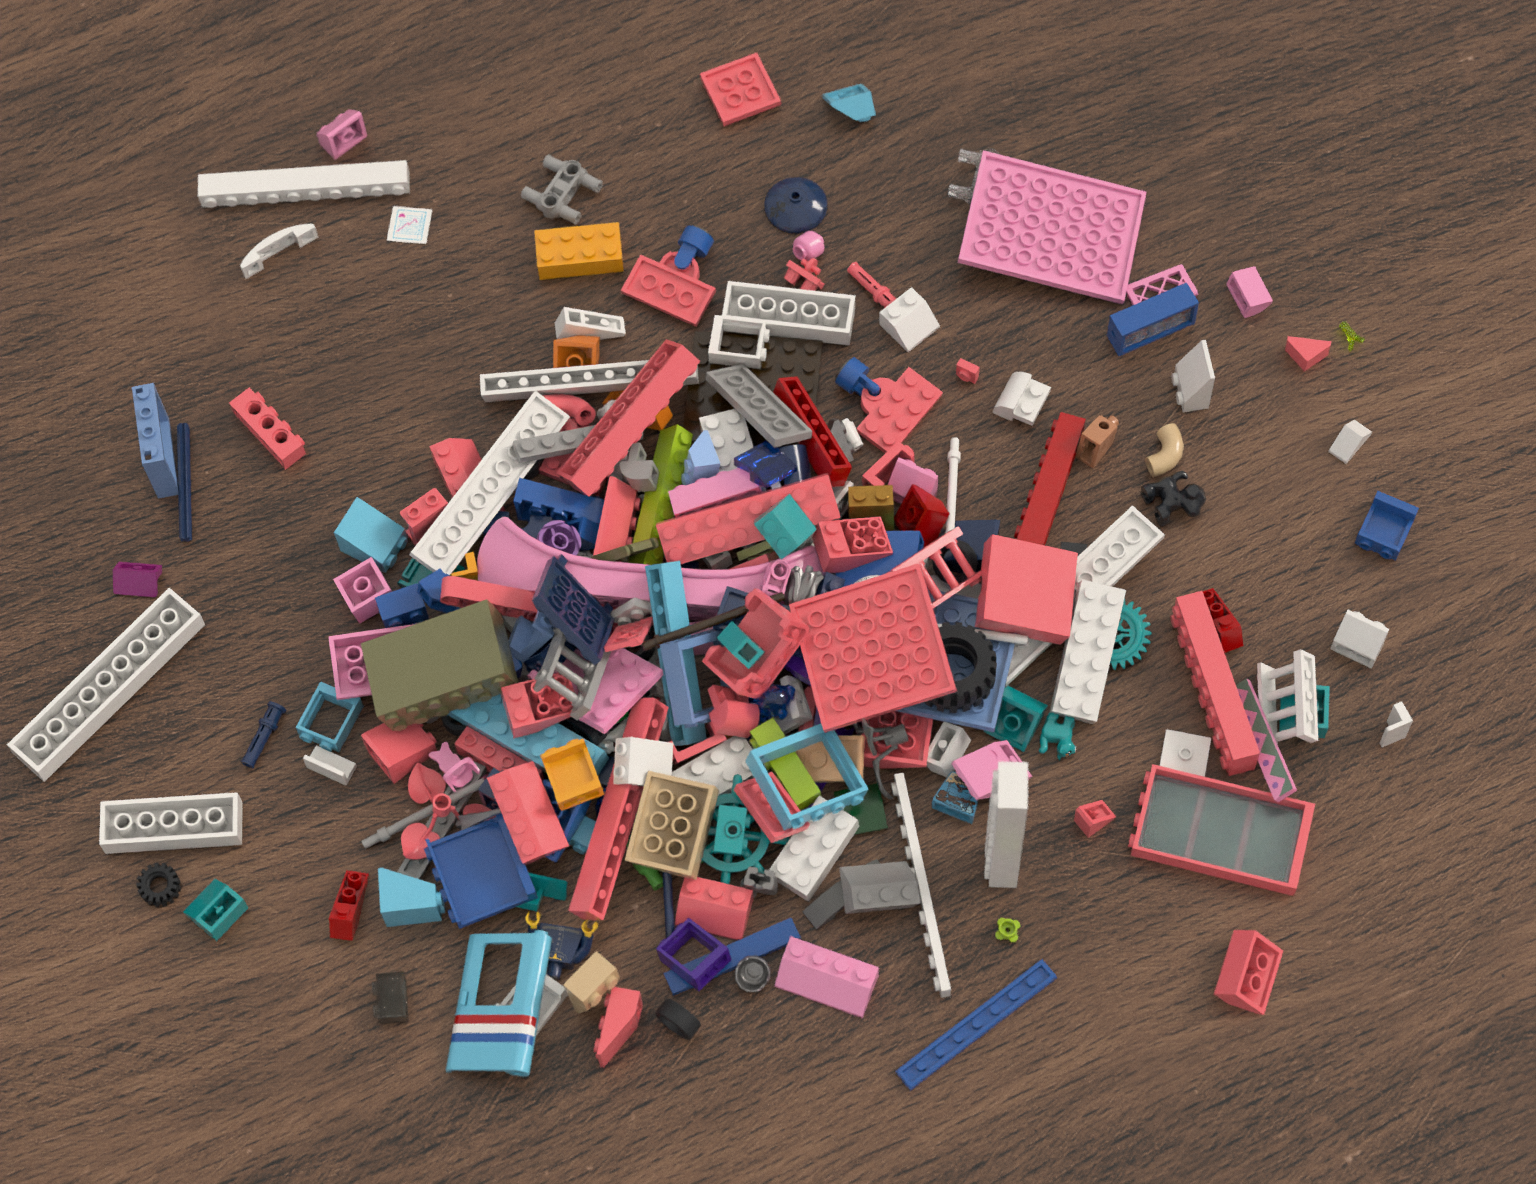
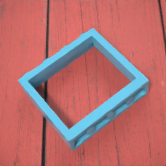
[745,724,868,831]

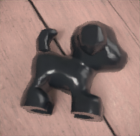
[1141,471,1206,527]

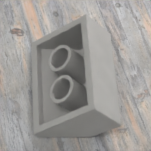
[839,861,920,914]

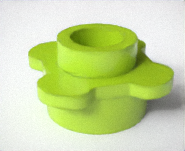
[995,918,1020,942]

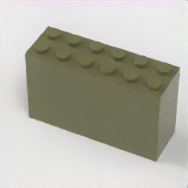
[361,599,518,731]

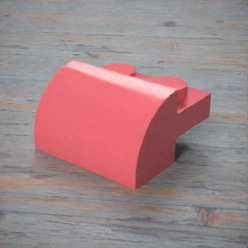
[707,685,760,738]

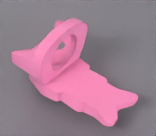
[429,742,480,792]

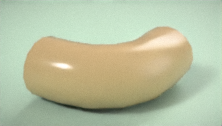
[1145,423,1184,478]

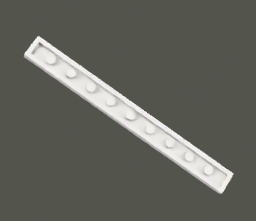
[891,773,951,998]

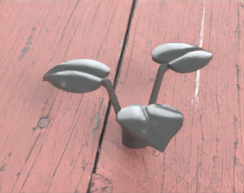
[852,718,909,799]

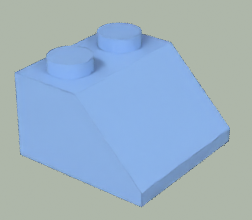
[681,430,720,485]

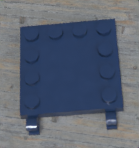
[532,554,615,665]

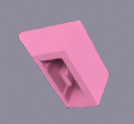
[888,458,938,504]

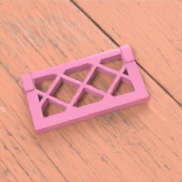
[1126,264,1198,305]

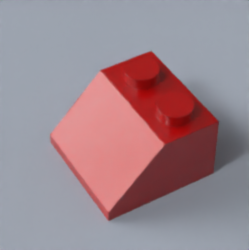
[894,484,950,548]

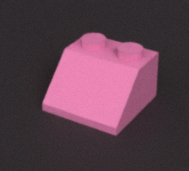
[317,109,367,160]

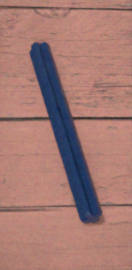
[177,423,192,542]

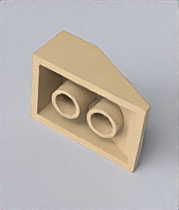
[563,951,620,1014]

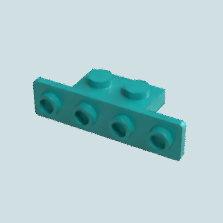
[516,873,568,911]

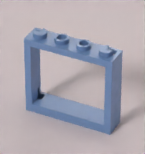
[132,383,178,499]
[660,629,731,728]

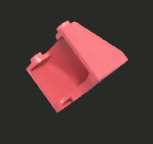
[702,588,809,699]

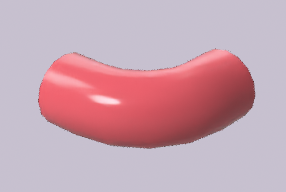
[542,394,596,426]

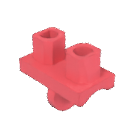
[784,258,825,291]

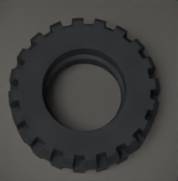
[925,622,997,713]

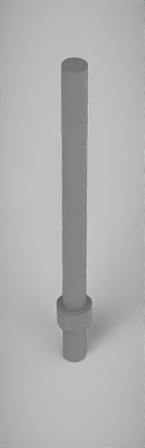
[362,778,485,849]

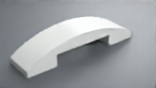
[240,224,318,279]

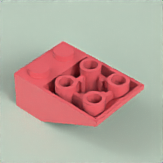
[812,517,893,573]
[501,673,575,738]
[594,987,643,1068]

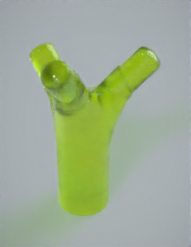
[1339,321,1365,351]

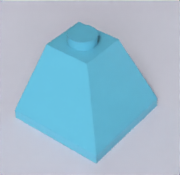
[822,84,876,122]

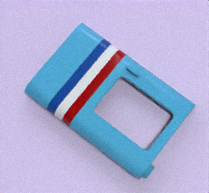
[446,930,552,1077]

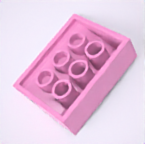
[328,624,415,700]

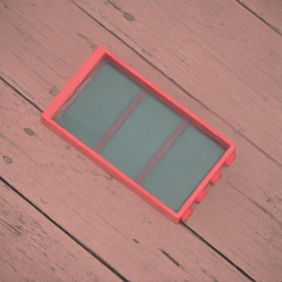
[1128,764,1315,896]

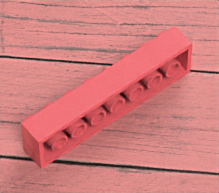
[556,339,700,497]
[656,473,841,564]
[1170,591,1260,776]

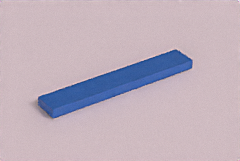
[664,918,801,996]

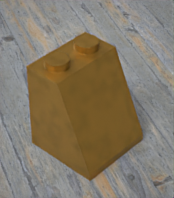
[848,485,894,531]

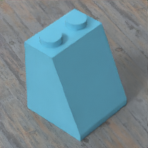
[334,497,408,573]
[378,868,445,927]

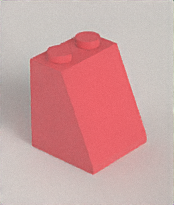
[361,723,437,784]

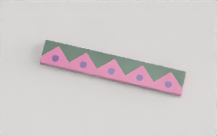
[1236,678,1297,802]

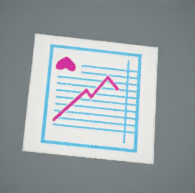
[387,206,432,244]

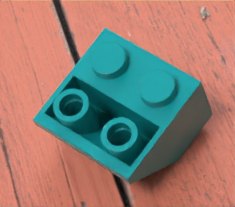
[1279,685,1330,738]
[183,879,248,942]

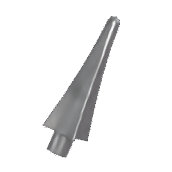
[456,808,501,830]

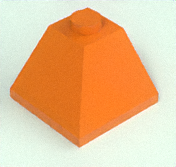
[553,335,600,368]

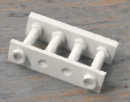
[1257,649,1318,744]

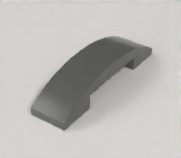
[803,859,880,931]

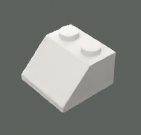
[879,287,940,352]

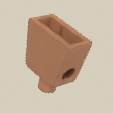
[1075,415,1119,468]

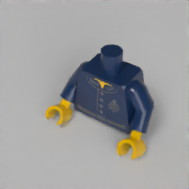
[526,912,598,980]

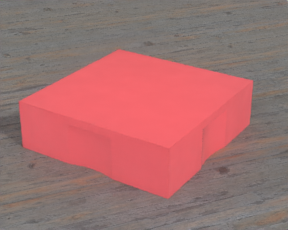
[975,534,1078,645]

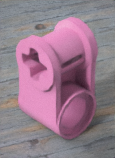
[759,560,791,603]

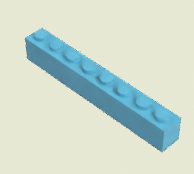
[645,561,707,746]

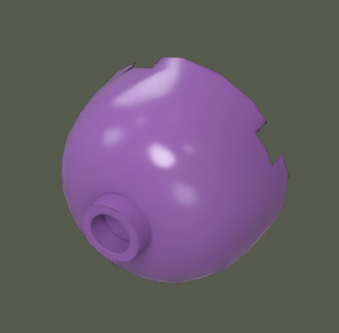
[536,520,581,555]

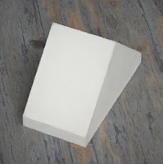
[1329,420,1372,464]

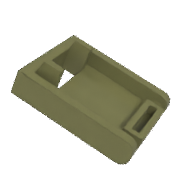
[591,537,659,562]

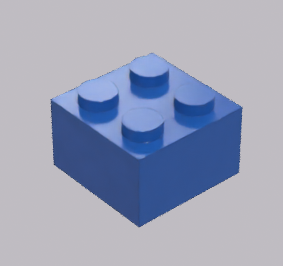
[375,583,429,628]

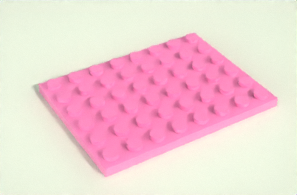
[957,151,1146,304]

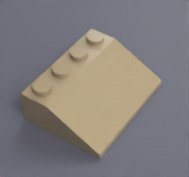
[625,771,719,880]

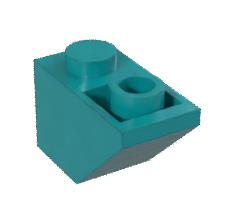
[717,621,766,669]

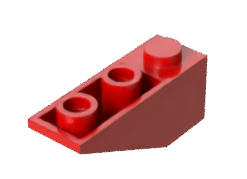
[1203,588,1244,653]
[329,870,369,941]

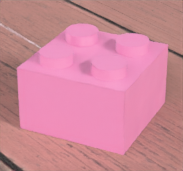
[333,557,392,624]

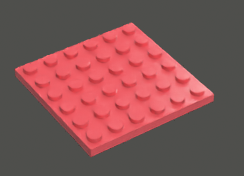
[789,563,957,733]

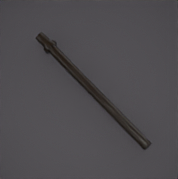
[642,592,785,651]

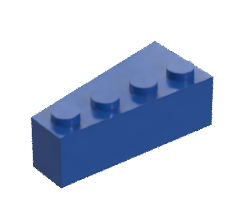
[514,478,605,525]

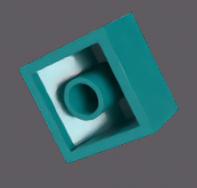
[754,493,817,560]
[984,686,1048,752]

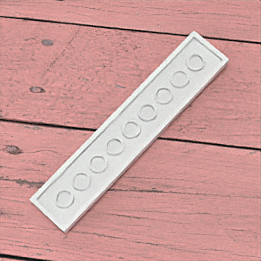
[409,391,570,575]
[1005,505,1165,686]

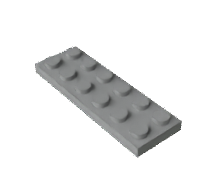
[706,364,812,447]

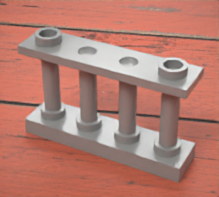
[533,627,611,720]

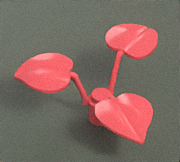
[401,763,496,860]

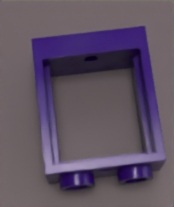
[656,918,731,991]

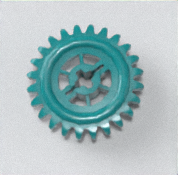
[1110,598,1152,671]

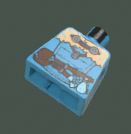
[932,772,978,824]

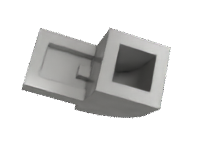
[619,443,660,491]

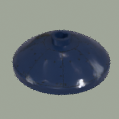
[764,177,827,234]

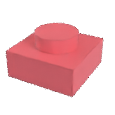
[956,358,980,384]

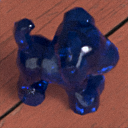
[748,681,795,726]

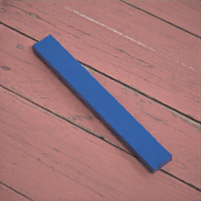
[895,959,1057,1091]

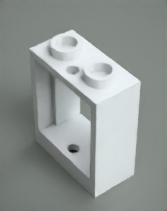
[708,315,770,369]

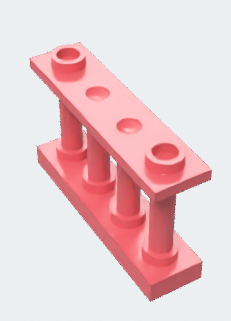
[885,526,982,608]

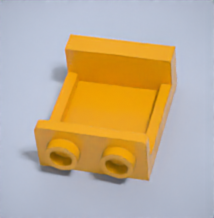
[540,739,605,811]

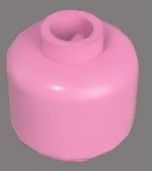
[793,231,824,262]

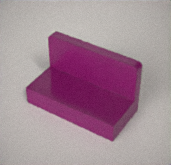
[113,562,162,597]

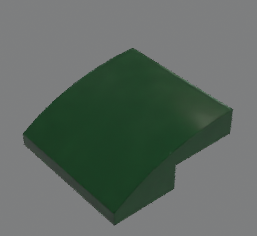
[833,783,888,834]

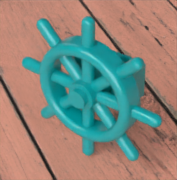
[701,774,790,884]

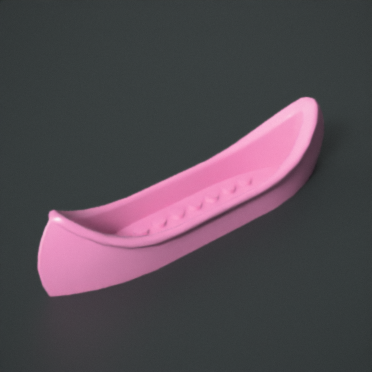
[477,517,823,621]

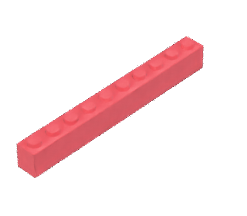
[568,698,669,920]

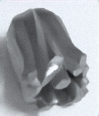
[784,565,824,606]

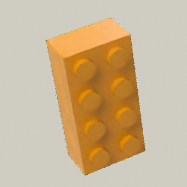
[535,222,624,280]

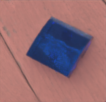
[734,441,797,488]

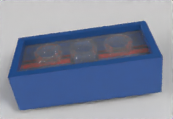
[1107,282,1199,356]

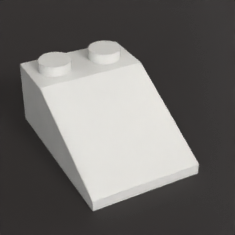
[1171,340,1215,412]

